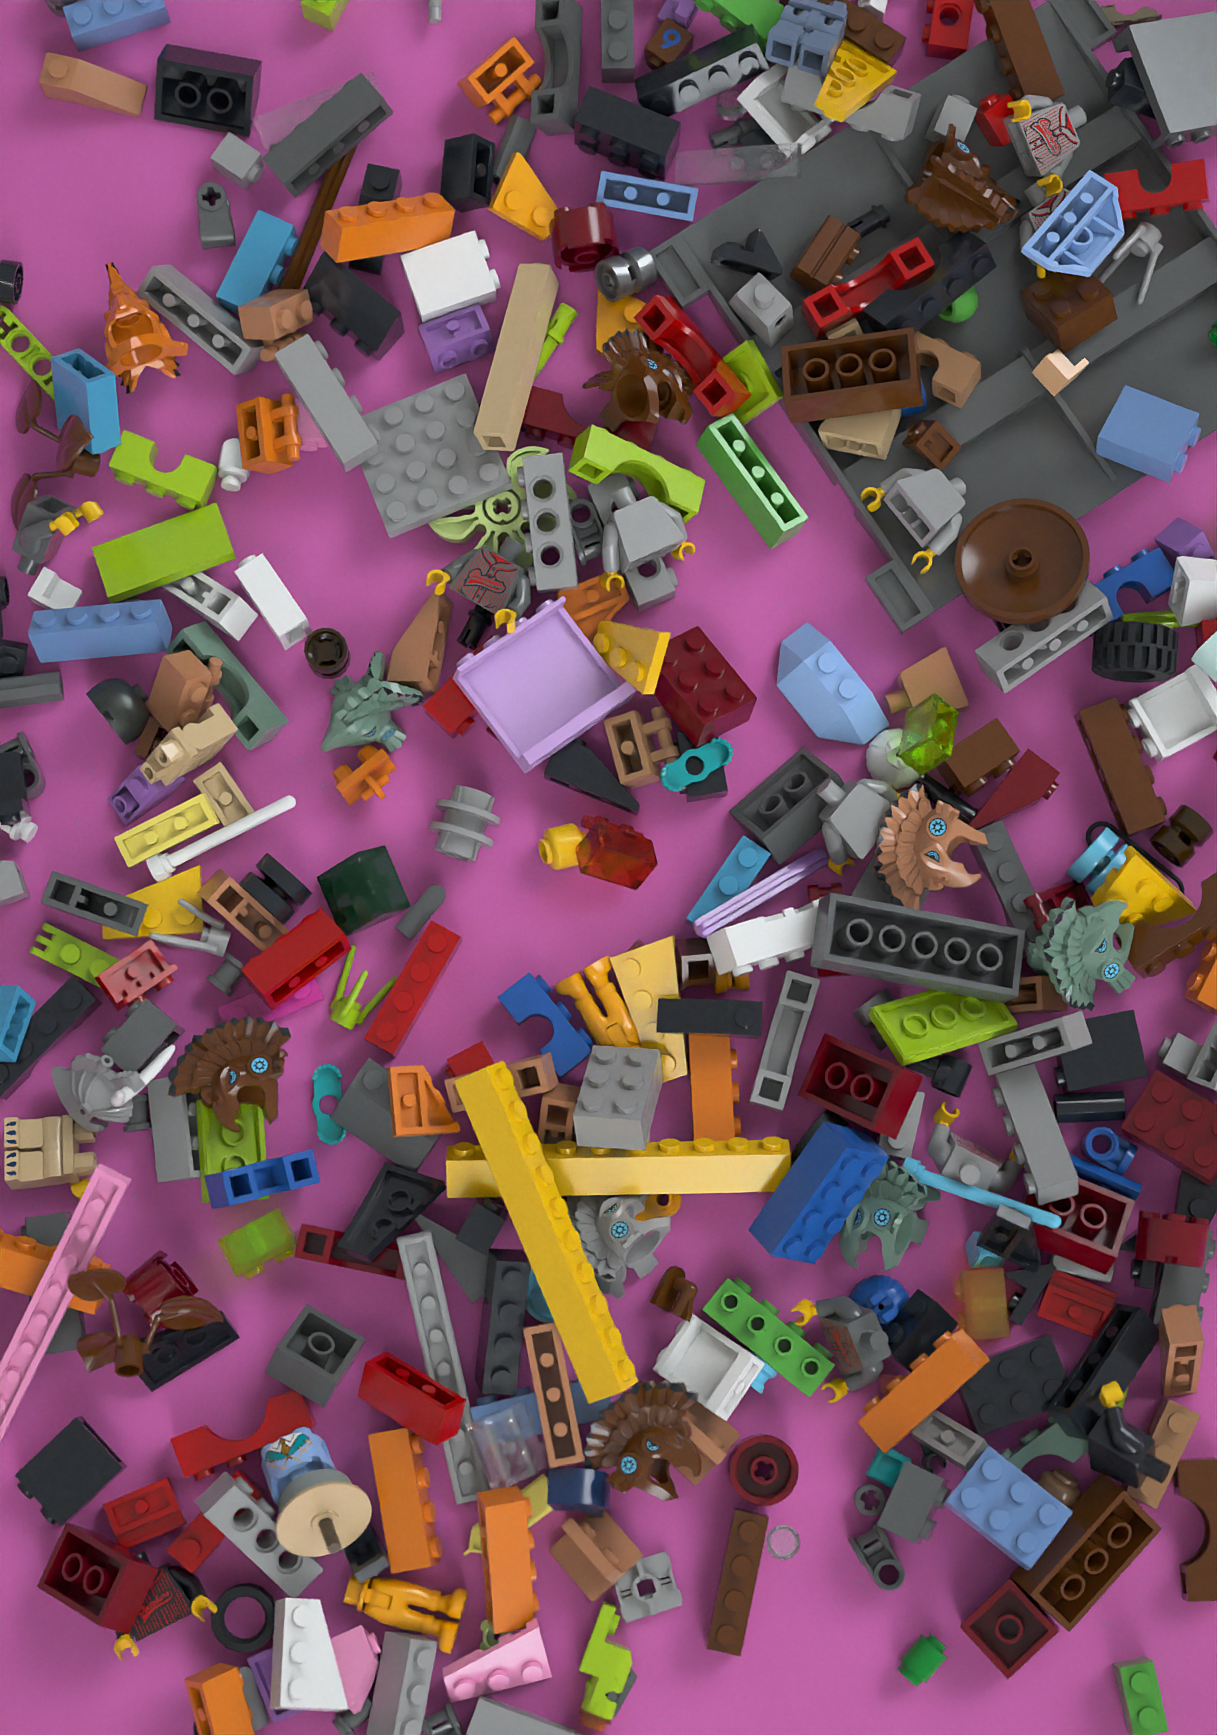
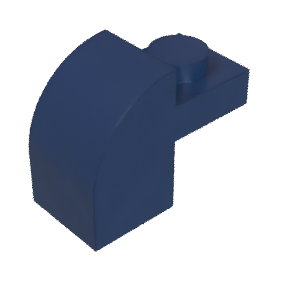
[547,1468,610,1518]

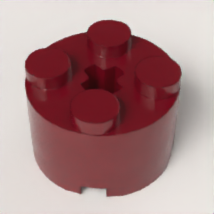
[549,202,619,273]
[1135,1210,1209,1268]
[123,1250,202,1329]
[728,1434,799,1506]

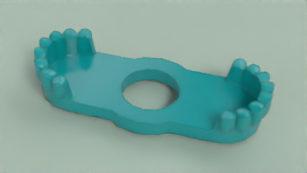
[659,738,733,792]
[312,1064,347,1145]

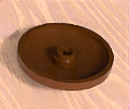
[954,498,1090,625]

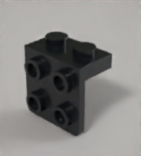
[0,751,31,825]

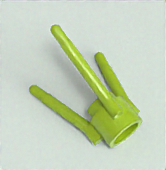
[329,944,398,1030]

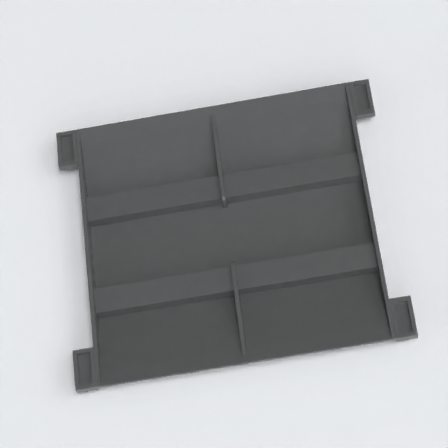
[649,0,1217,634]

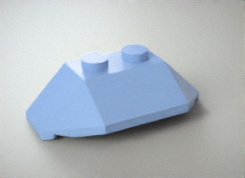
[1021,170,1124,277]
[776,622,890,746]

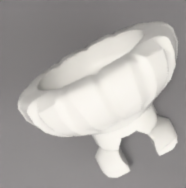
[865,727,929,790]

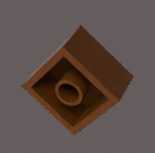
[1020,271,1118,354]
[934,718,1020,798]

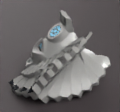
[562,1194,671,1299]

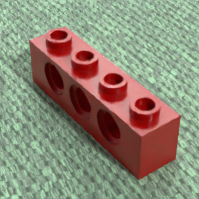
[921,0,974,60]

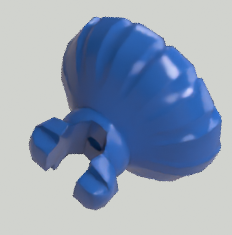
[848,1274,910,1330]

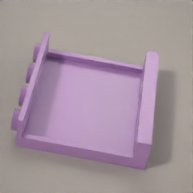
[453,596,636,774]

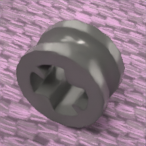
[853,1484,886,1516]

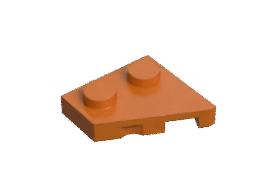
[556,571,630,643]
[387,1065,460,1137]

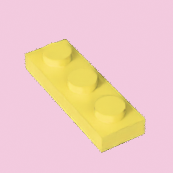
[114,793,220,868]

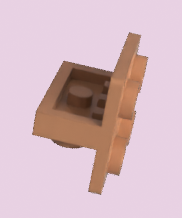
[670,1401,740,1485]
[549,1510,643,1602]

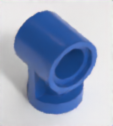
[1080,1127,1138,1176]

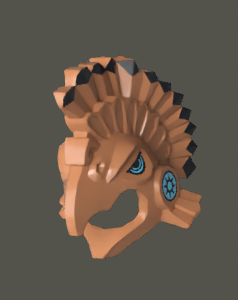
[871,783,989,909]

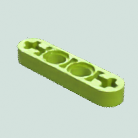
[0,305,55,402]

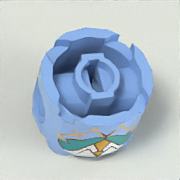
[261,1427,336,1506]

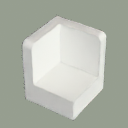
[28,567,83,610]

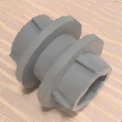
[428,785,501,863]

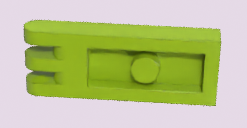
[29,922,120,989]

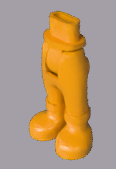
[554,955,644,1048]
[343,1575,468,1654]

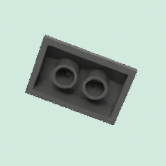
[729,747,844,865]
[330,1058,453,1172]

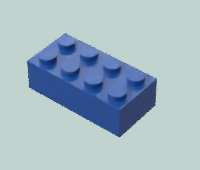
[748,1121,889,1264]

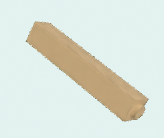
[473,262,559,451]

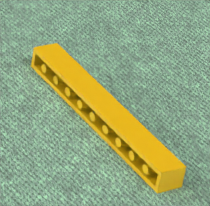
[454,1060,638,1403]
[446,1136,791,1198]

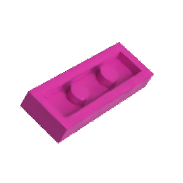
[217,978,324,1023]

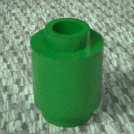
[897,1634,947,1687]

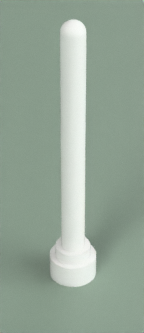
[146,795,296,882]

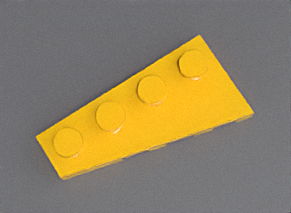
[814,38,898,123]
[610,935,689,1083]

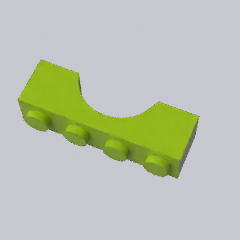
[568,424,705,524]

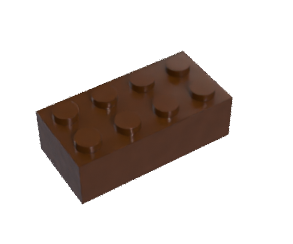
[781,327,923,424]
[1009,1474,1162,1632]

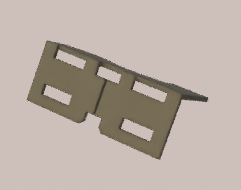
[1101,4,1163,29]

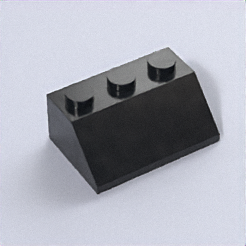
[154,44,262,137]
[303,251,405,361]

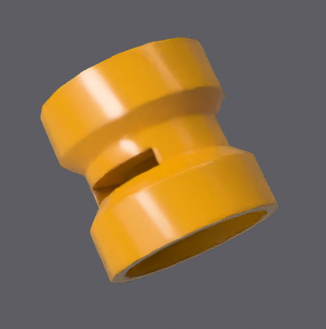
[714,965,749,994]

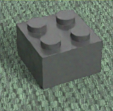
[100,998,185,1074]
[265,1304,365,1407]
[877,1461,951,1544]

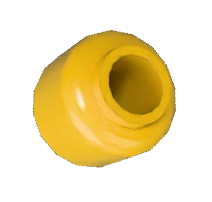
[538,823,590,870]

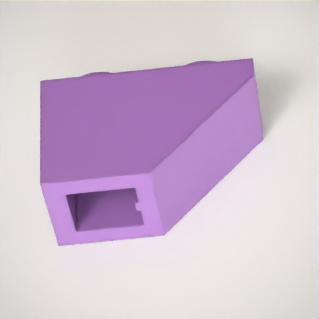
[1154,517,1217,569]
[107,763,186,826]

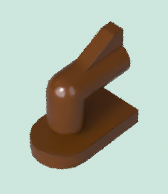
[650,1266,698,1322]

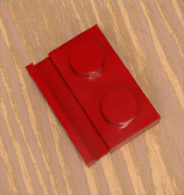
[1035,1269,1118,1338]
[103,1477,187,1549]

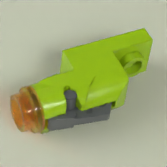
[578,1600,637,1732]

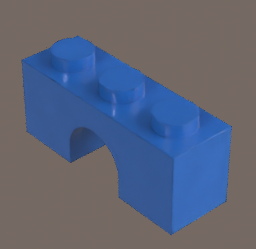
[1090,547,1174,637]
[498,972,594,1079]
[204,1149,320,1209]

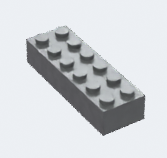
[810,893,1025,1003]

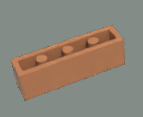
[523,1322,584,1469]

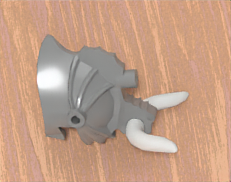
[51,1045,175,1133]

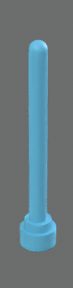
[903,1157,1061,1228]

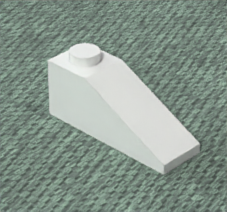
[160,572,258,641]

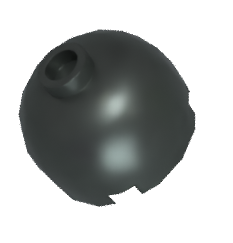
[86,678,149,745]

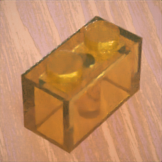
[954,1268,1010,1340]

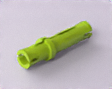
[533,303,578,382]

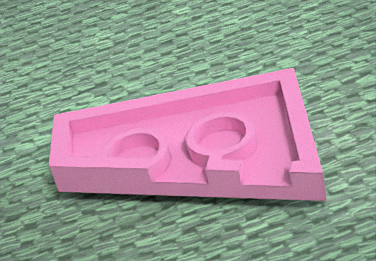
[442,1618,552,1703]

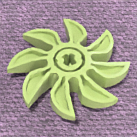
[428,446,578,571]

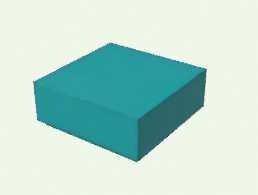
[865,1447,912,1488]

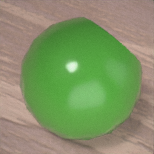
[938,285,979,323]

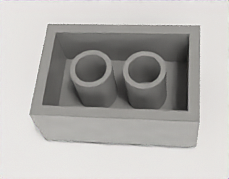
[573,1045,663,1150]

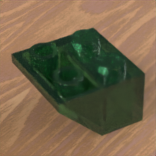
[317,845,411,937]

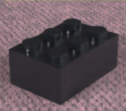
[574,85,681,180]
[957,1334,1067,1436]

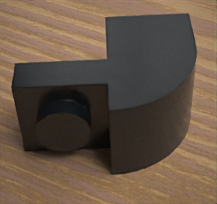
[342,1521,390,1584]

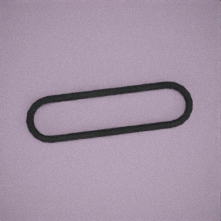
[1086,821,1185,894]

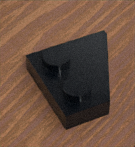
[976,1204,1041,1273]

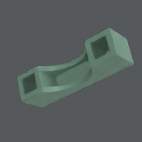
[166,621,289,751]
[999,1415,1089,1471]

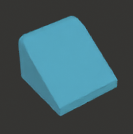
[965,1231,1006,1268]

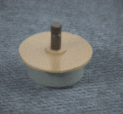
[276,1469,372,1557]

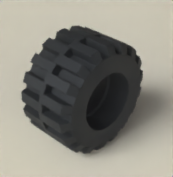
[1091,622,1179,683]

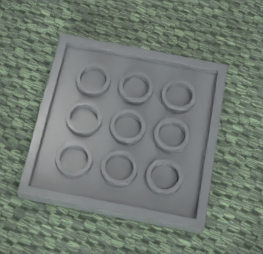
[360,373,513,538]

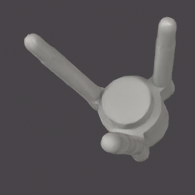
[1098,222,1163,304]
[149,898,231,958]

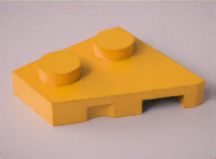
[488,152,558,241]

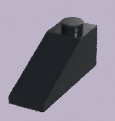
[348,163,402,275]
[544,738,640,816]
[656,998,763,1039]

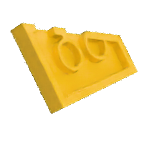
[593,621,671,694]
[102,865,205,941]

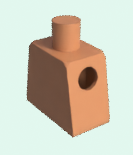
[884,647,969,721]

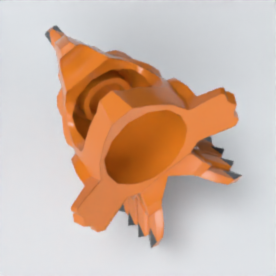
[103,262,188,394]

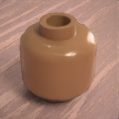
[1036,1467,1081,1509]

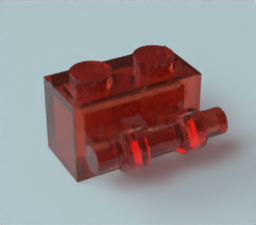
[575,815,658,890]

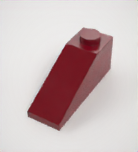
[969,748,1060,830]

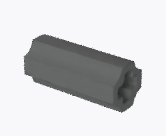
[492,116,537,185]
[0,671,64,709]

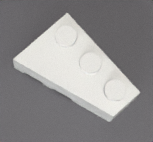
[706,898,822,977]
[270,1598,349,1712]

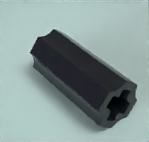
[1053,1091,1126,1123]

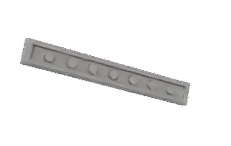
[397,1230,489,1505]

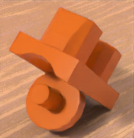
[332,744,397,806]

